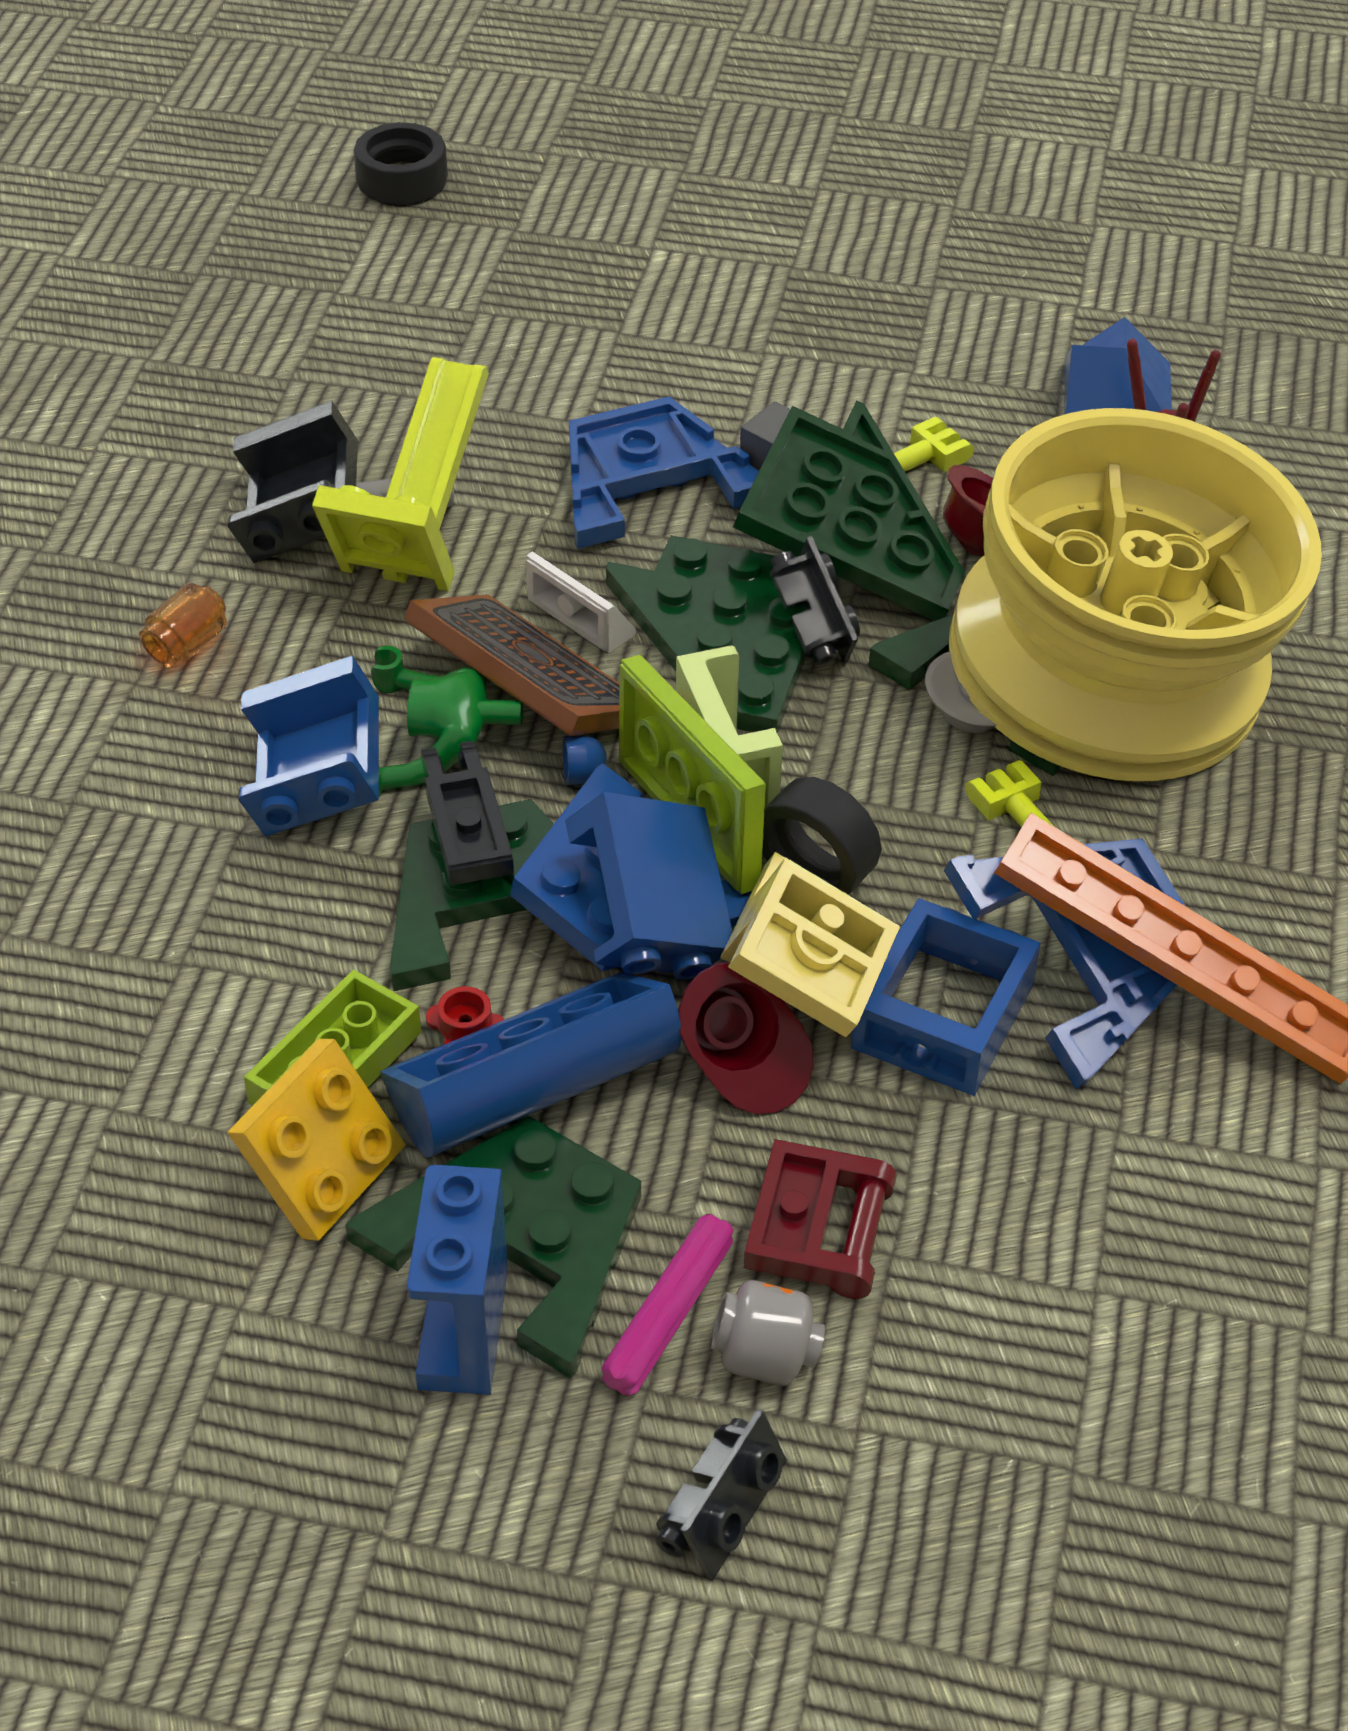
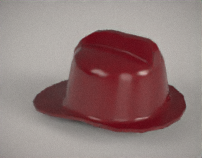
[943,465,993,556]
[678,962,814,1114]

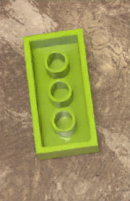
[244,969,421,1106]

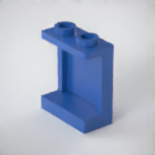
[239,655,379,837]
[565,792,732,980]
[407,1165,508,1395]

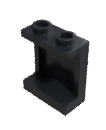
[228,401,358,563]

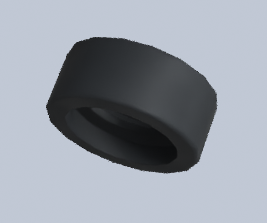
[353,122,448,205]
[762,777,882,895]

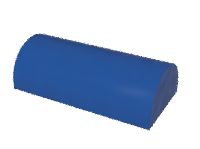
[380,972,681,1158]

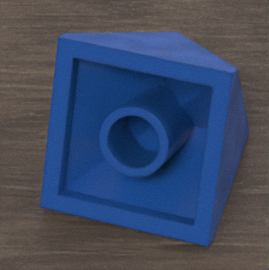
[1064,317,1172,415]

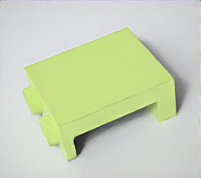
[676,646,783,807]

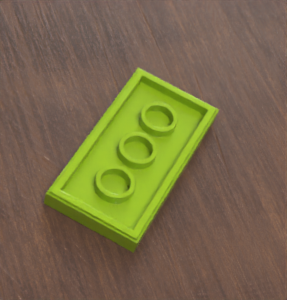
[619,655,766,894]

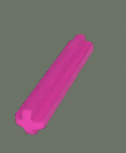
[602,1214,733,1396]

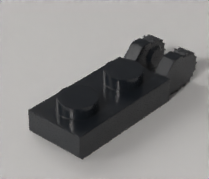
[421,741,514,886]

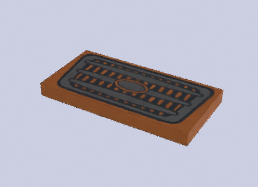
[404,594,620,736]

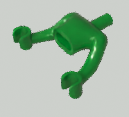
[371,645,523,797]

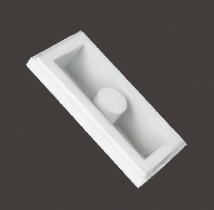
[526,551,636,653]

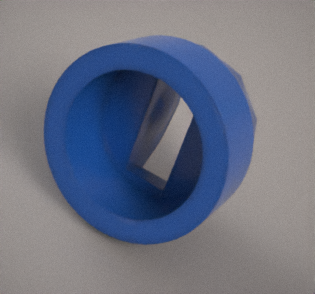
[563,735,607,785]

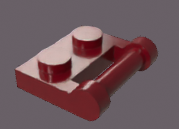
[743,1139,897,1299]

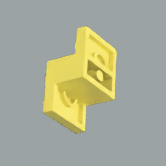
[720,852,900,1037]

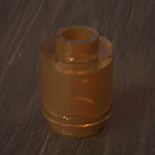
[139,583,227,667]

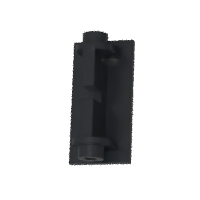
[769,536,860,665]
[655,1409,787,1580]

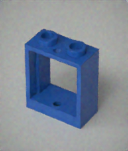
[851,898,1041,1096]

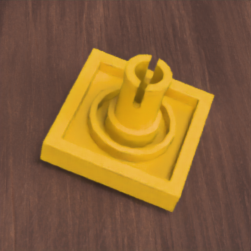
[227,1039,406,1241]

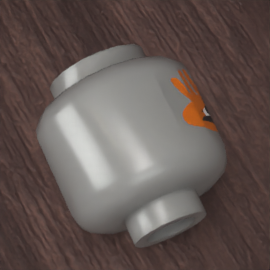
[711,1280,825,1386]

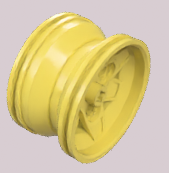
[949,408,1322,781]

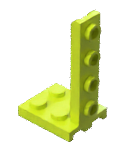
[312,357,489,592]

